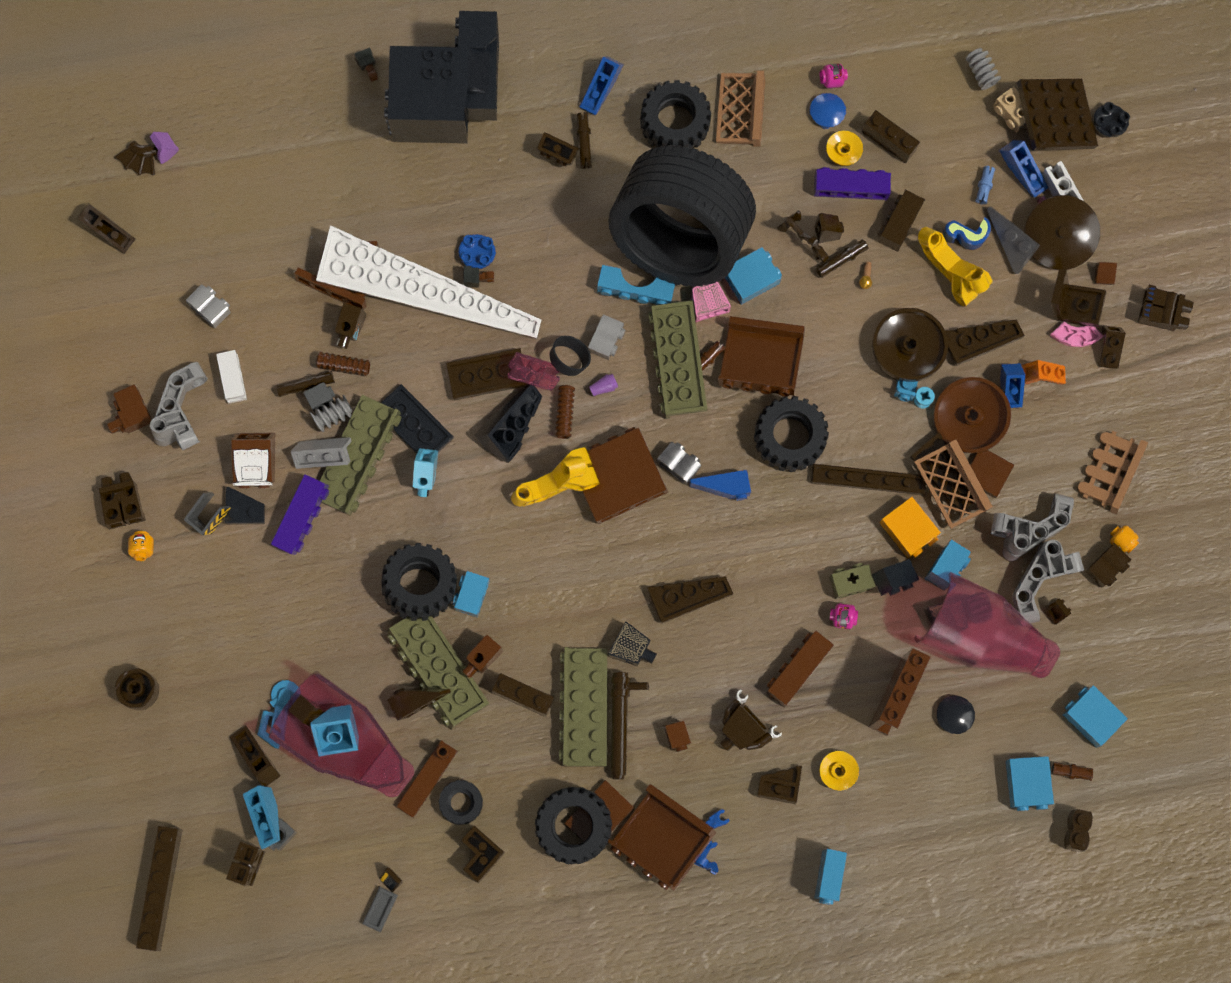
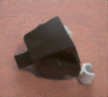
[720,690,782,751]

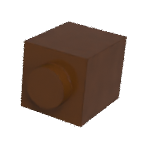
[664,720,691,752]

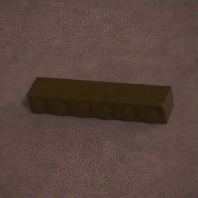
[136,826,182,951]

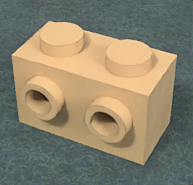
[993,86,1027,133]

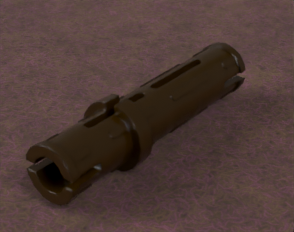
[576,112,592,169]
[816,239,869,278]
[276,371,335,397]

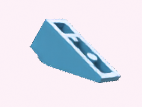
[243,785,280,849]

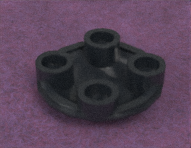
[1093,102,1130,137]
[937,695,975,734]

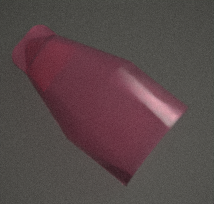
[914,572,1060,678]
[269,671,414,797]

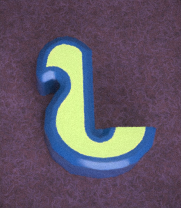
[943,217,991,250]

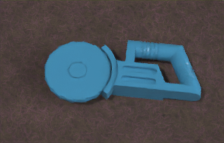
[257,680,300,749]

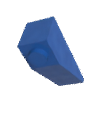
[580,56,624,115]
[999,140,1049,198]
[689,470,751,501]

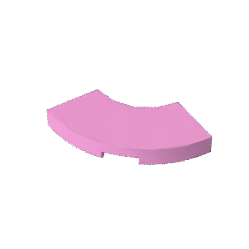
[1050,321,1104,347]

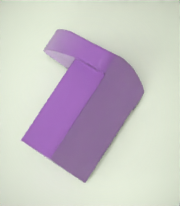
[150,132,179,164]

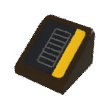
[379,868,403,892]

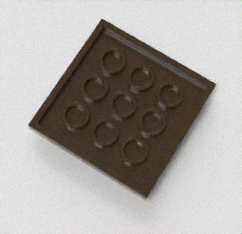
[1017,78,1098,151]

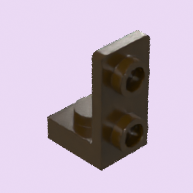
[1099,325,1126,369]

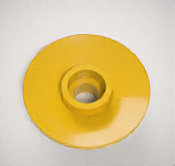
[826,131,863,166]
[819,751,859,791]

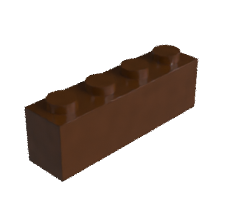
[766,631,834,707]

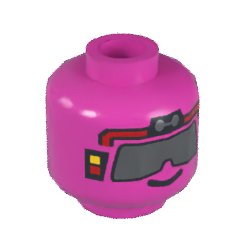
[820,63,848,88]
[830,603,858,629]

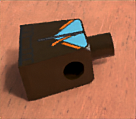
[335,303,367,349]

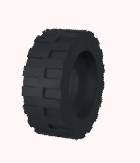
[439,780,483,825]

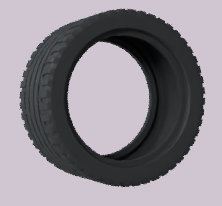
[608,145,756,287]

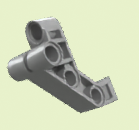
[150,362,208,451]
[991,493,1074,561]
[1012,540,1084,626]

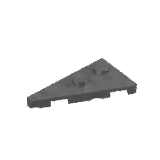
[987,206,1040,274]

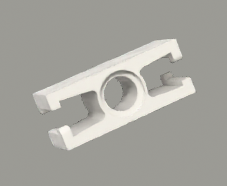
[1042,161,1084,201]
[216,350,247,404]

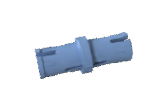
[975,166,995,205]

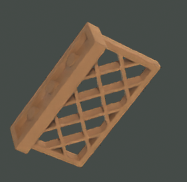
[716,71,766,147]
[914,440,993,529]

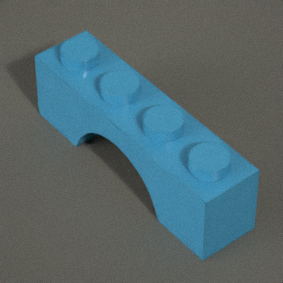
[597,265,675,305]

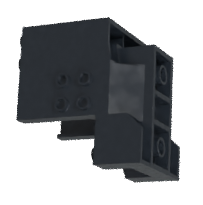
[384,11,499,144]

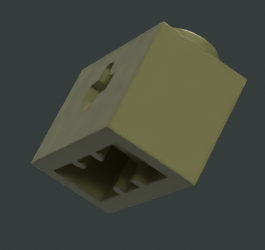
[829,563,875,599]

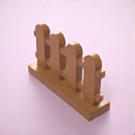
[1078,431,1148,514]

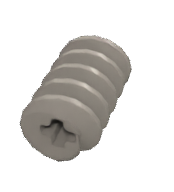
[966,48,1001,90]
[310,394,352,432]

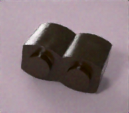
[1085,543,1132,588]
[1064,809,1093,852]

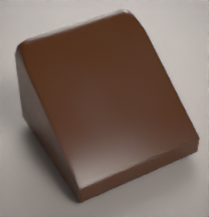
[1095,262,1117,285]

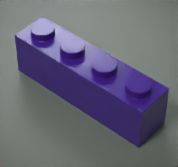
[814,167,891,200]
[271,474,330,555]

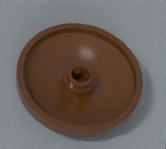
[934,377,1012,453]

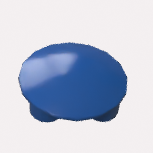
[809,93,846,129]
[458,234,496,269]

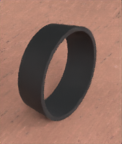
[549,336,591,376]

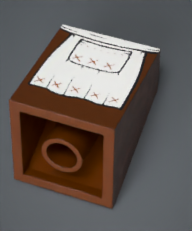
[231,433,275,489]

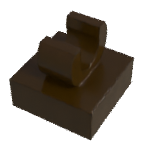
[1044,598,1071,625]

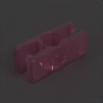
[508,352,560,391]

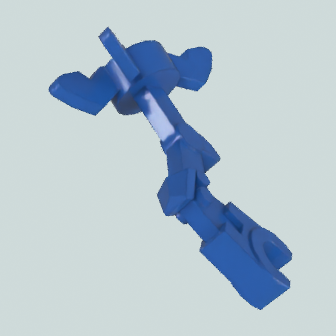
[694,809,730,875]

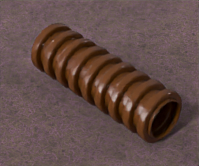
[316,351,370,376]
[555,385,575,439]

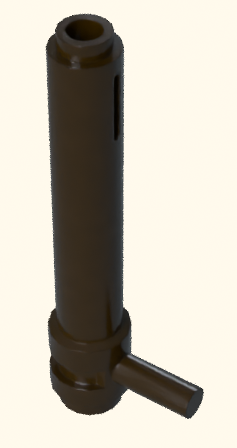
[611,672,649,780]

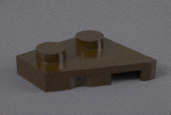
[757,766,802,804]

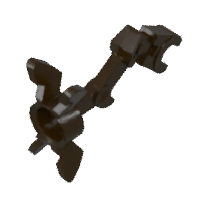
[777,210,829,263]

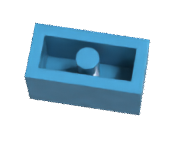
[453,571,490,618]

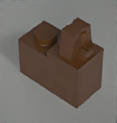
[107,384,152,434]

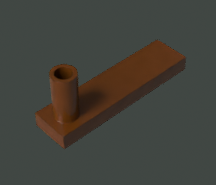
[294,267,366,310]
[397,740,458,818]

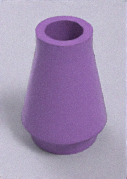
[589,374,618,396]

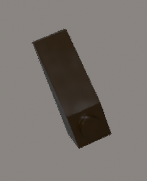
[77,202,136,254]
[388,688,451,721]
[230,726,281,787]

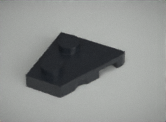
[225,487,265,525]

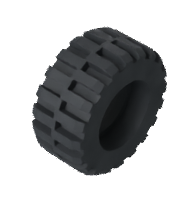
[640,80,711,149]
[754,396,829,472]
[381,543,457,621]
[535,787,612,865]

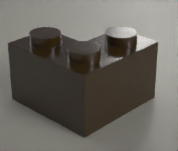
[461,825,505,883]

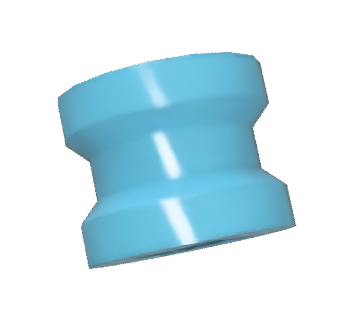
[913,387,935,409]

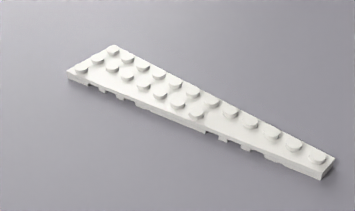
[316,226,541,339]

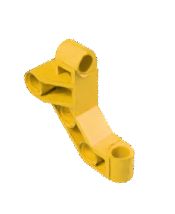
[918,227,993,307]
[511,447,599,507]

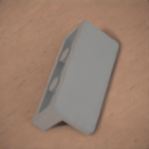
[291,437,351,469]

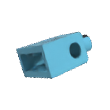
[413,448,438,497]

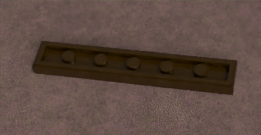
[811,464,926,495]

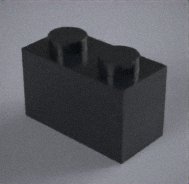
[872,559,919,596]

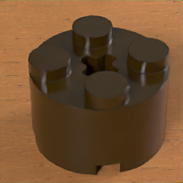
[115,668,159,710]

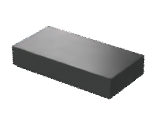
[362,887,398,933]

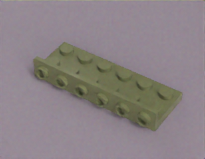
[648,301,707,419]
[320,395,402,516]
[387,616,489,730]
[559,647,607,767]

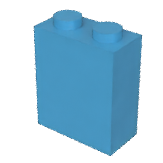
[725,247,782,305]
[1063,685,1128,748]
[1006,756,1054,811]
[814,849,847,905]

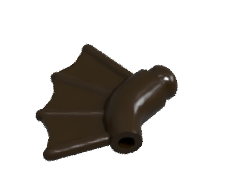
[115,141,158,175]

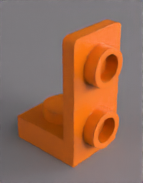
[1022,360,1066,385]

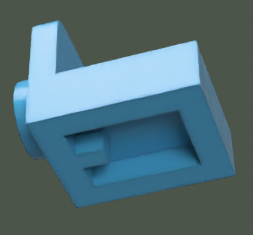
[894,380,918,402]

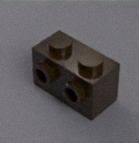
[537,132,579,167]

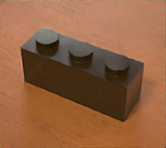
[862,110,920,164]
[878,189,925,252]
[492,673,554,717]

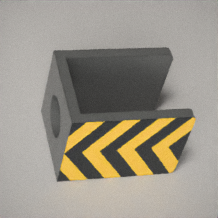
[184,492,231,535]

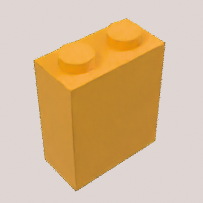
[879,497,941,558]

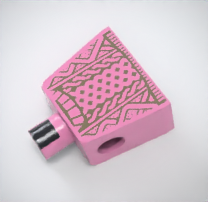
[691,282,731,322]

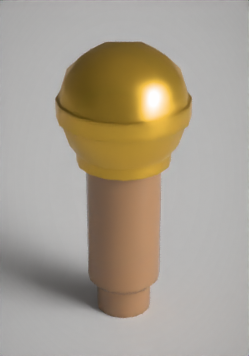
[859,262,872,289]

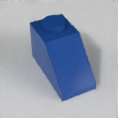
[1000,363,1025,408]

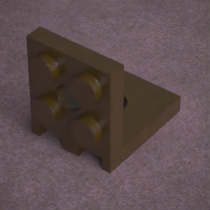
[1051,269,1107,327]

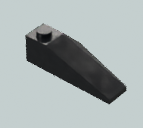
[474,382,543,463]

